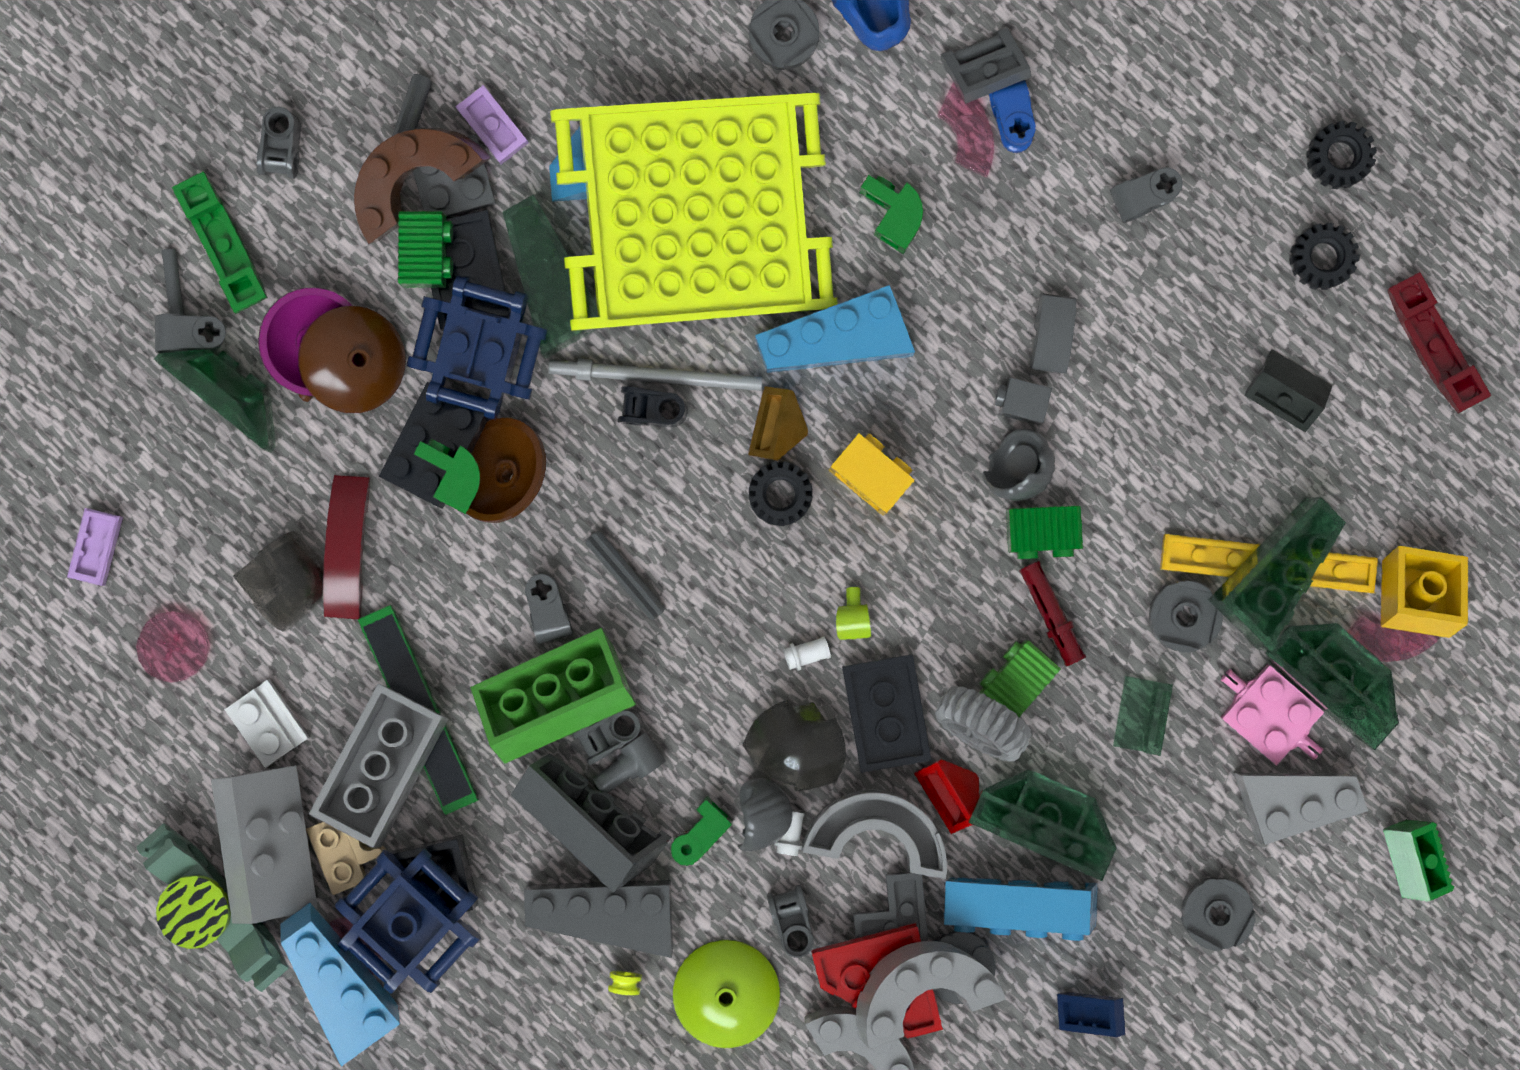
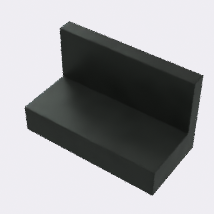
[1244,349,1332,432]

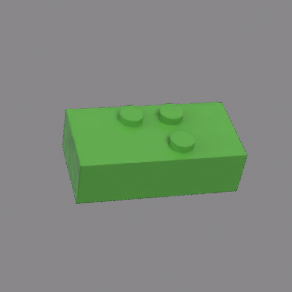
[470,628,636,764]

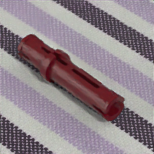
[1018,561,1086,667]

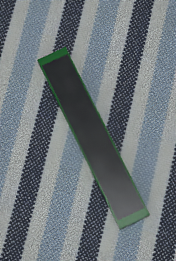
[358,605,479,815]

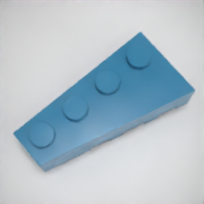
[755,285,915,373]
[944,877,1098,941]
[280,903,400,1067]

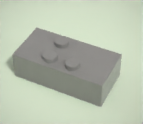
[309,684,449,848]
[211,765,318,924]

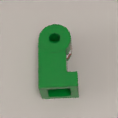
[671,796,733,866]

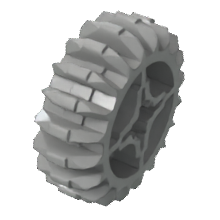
[935,686,1032,761]

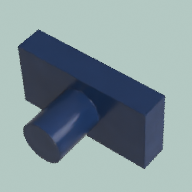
[1057,992,1126,1037]

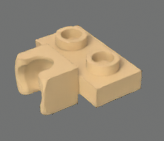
[306,822,386,895]

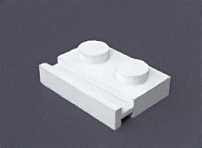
[224,679,310,768]

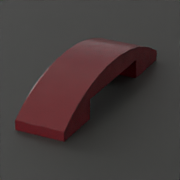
[1387,272,1492,414]
[323,475,370,619]

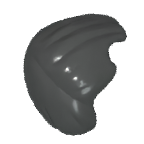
[982,429,1055,501]
[738,778,793,852]

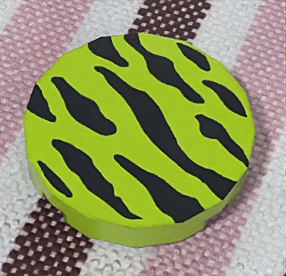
[156,875,231,949]

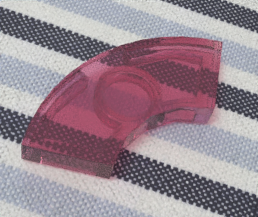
[938,82,994,178]
[1337,617,1440,662]

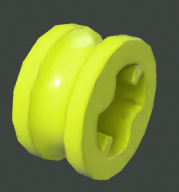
[608,971,642,995]

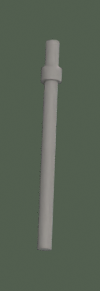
[548,358,762,391]

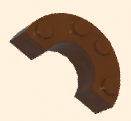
[354,128,490,244]

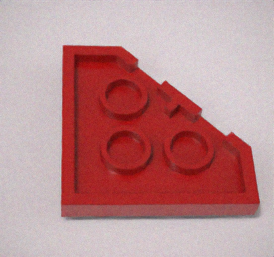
[811,923,943,1039]

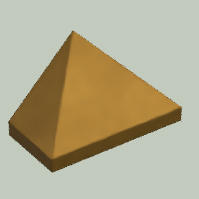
[748,386,808,461]

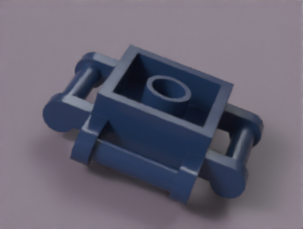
[406,275,548,420]
[335,848,481,994]

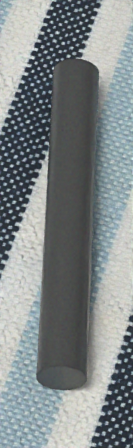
[162,249,189,356]

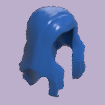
[832,0,911,51]

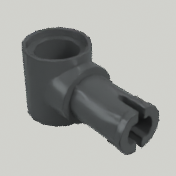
[593,732,666,793]

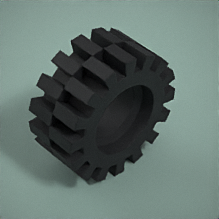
[1306,121,1377,189]
[1289,223,1360,290]
[748,461,813,526]

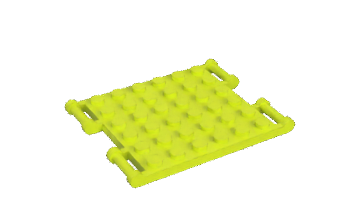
[550,93,838,331]

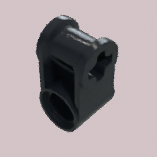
[618,386,688,427]

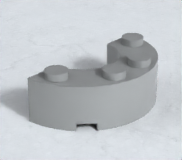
[802,789,947,879]
[856,941,1006,1049]
[804,1006,914,1070]

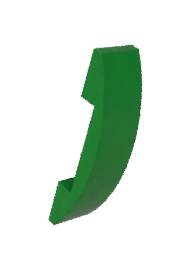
[172,171,268,314]

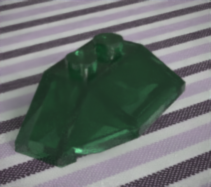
[153,349,276,453]
[1265,623,1399,750]
[968,769,1117,881]

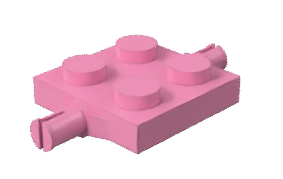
[1221,664,1324,766]

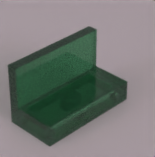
[1113,676,1173,756]

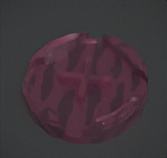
[136,611,210,683]

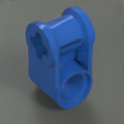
[989,80,1036,153]

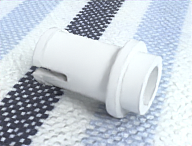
[783,636,831,671]
[774,811,805,856]

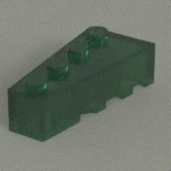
[502,194,600,359]
[1208,497,1346,652]

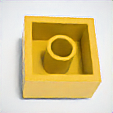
[829,433,915,516]
[1381,546,1468,638]

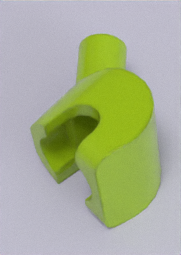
[836,587,871,640]

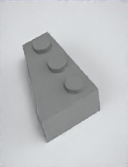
[1233,772,1368,845]

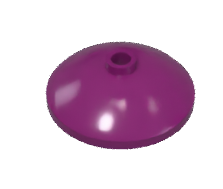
[258,288,363,396]

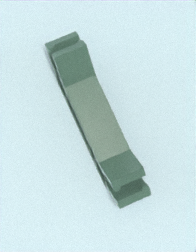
[137,823,289,992]

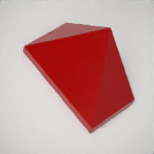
[914,759,979,834]

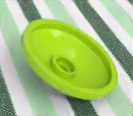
[673,940,780,1048]

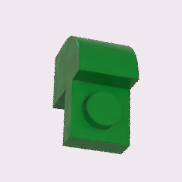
[859,175,923,254]
[414,439,480,514]

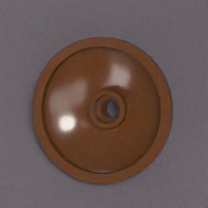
[298,306,406,413]
[466,418,546,523]

